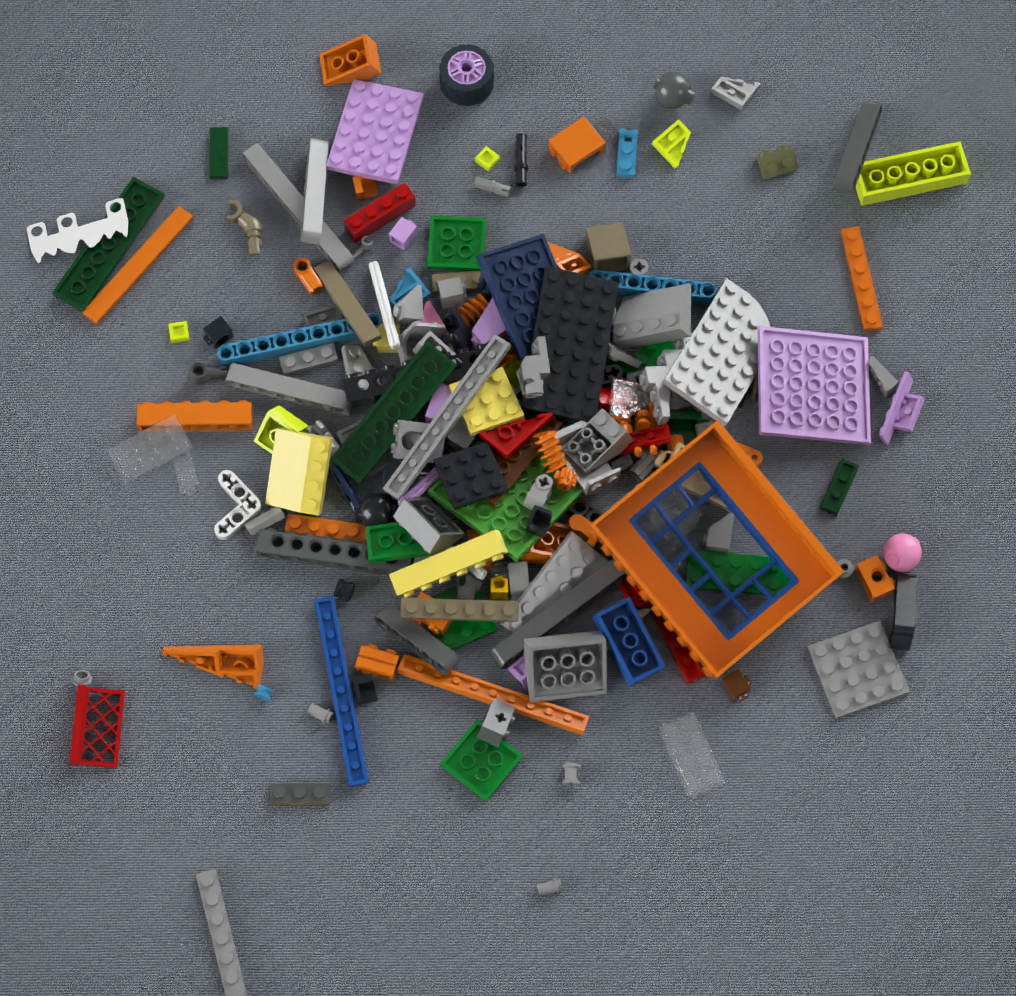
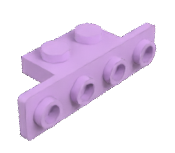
[879,372,924,445]

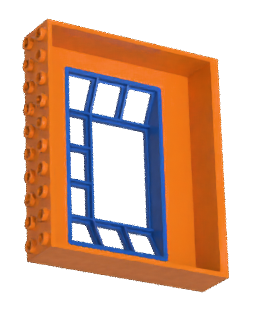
[588,420,844,679]

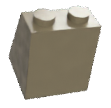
[585,222,631,272]

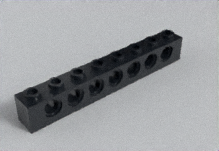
[342,343,497,402]

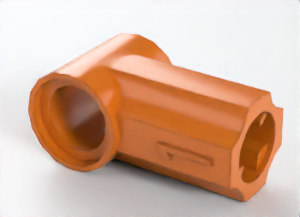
[294,257,324,296]

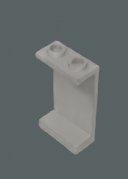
[553,420,621,496]

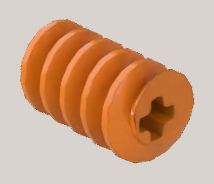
[458,294,488,329]
[533,430,567,473]

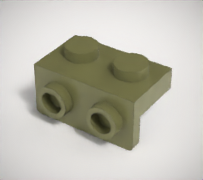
[755,144,799,179]

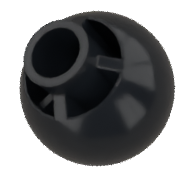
[354,493,398,527]

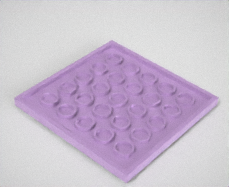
[758,326,871,445]

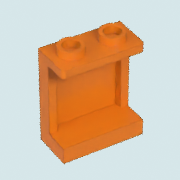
[548,117,606,174]

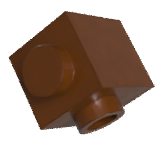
[720,669,751,703]

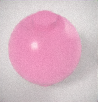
[883,533,922,572]

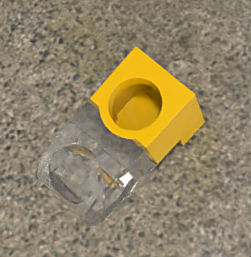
[491,562,508,600]

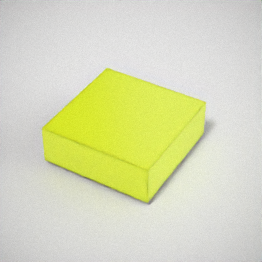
[474,146,500,172]
[168,321,190,343]

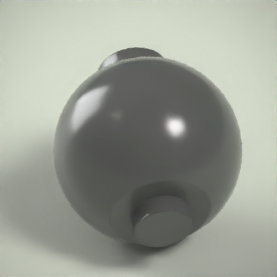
[653,72,695,109]

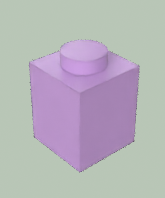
[389,217,417,251]

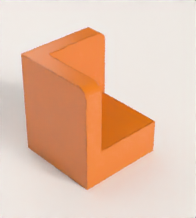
[352,176,378,201]

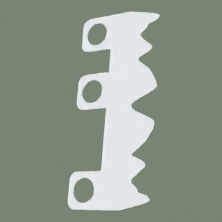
[27,198,128,263]

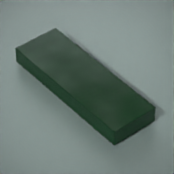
[209,127,229,179]
[819,458,860,517]

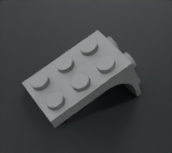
[398,321,446,366]

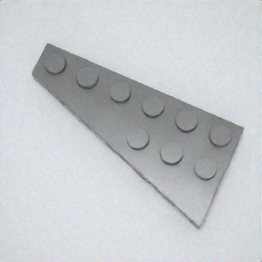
[500,531,609,634]

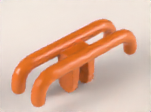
[634,393,658,457]

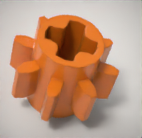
[553,467,578,491]

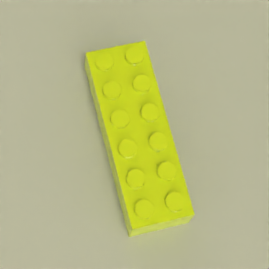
[856,141,971,206]

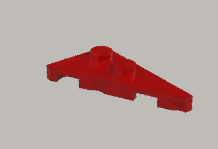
[479,412,553,459]

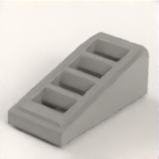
[869,356,898,397]

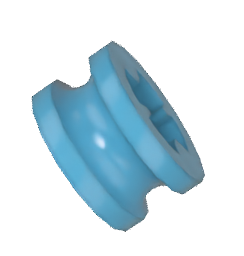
[254,685,274,701]

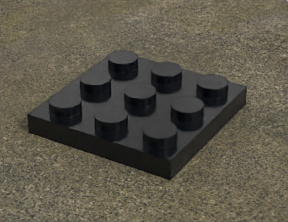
[433,442,509,510]

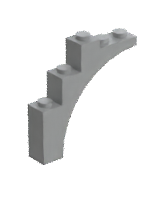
[639,332,692,426]

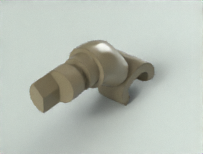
[226,200,262,256]

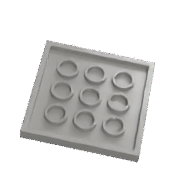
[807,621,910,719]

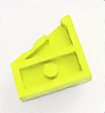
[652,119,691,169]

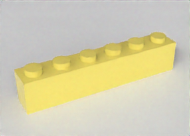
[389,530,508,598]

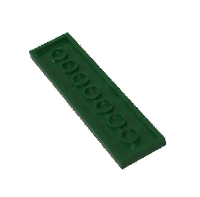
[52,177,165,312]
[330,341,457,484]

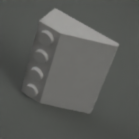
[613,283,691,350]
[524,631,607,702]

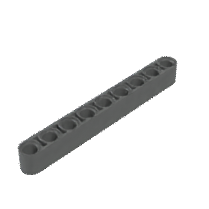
[490,558,628,669]

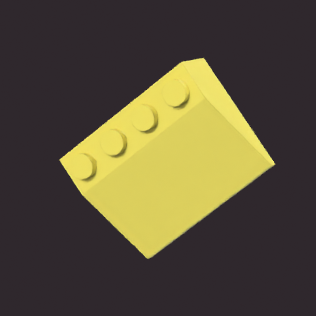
[265,428,333,516]

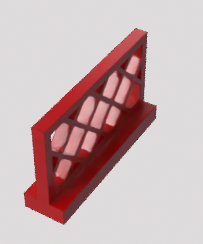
[69,685,125,769]

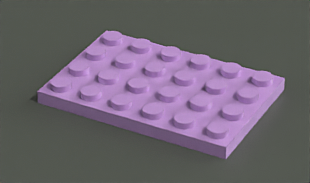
[326,79,424,184]

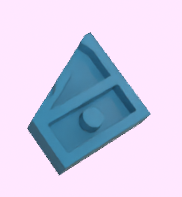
[389,267,431,308]

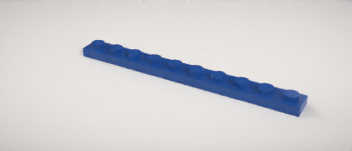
[314,596,369,788]

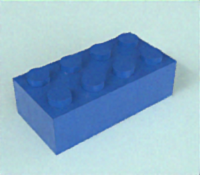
[592,597,666,687]

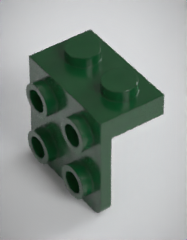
[662,409,702,455]

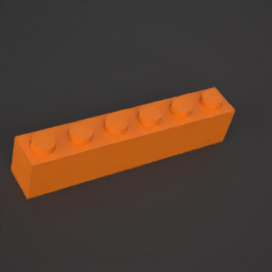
[137,400,253,432]

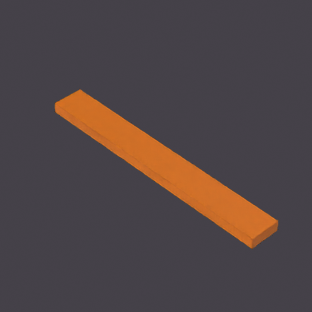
[82,206,194,325]

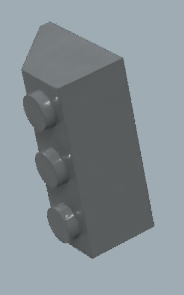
[393,497,465,554]

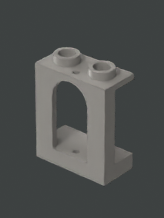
[391,420,445,463]

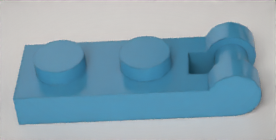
[616,128,638,178]

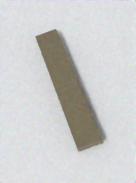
[313,260,381,346]

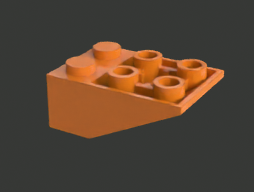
[548,242,592,275]

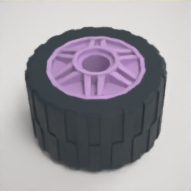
[439,44,494,106]

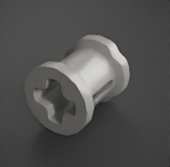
[562,763,581,787]

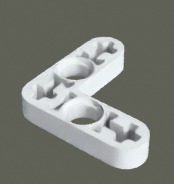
[214,470,261,540]

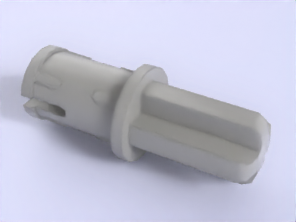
[474,177,511,198]

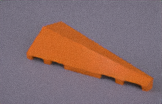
[162,644,264,689]

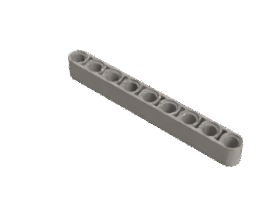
[242,143,354,272]

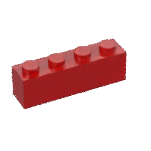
[343,182,416,243]

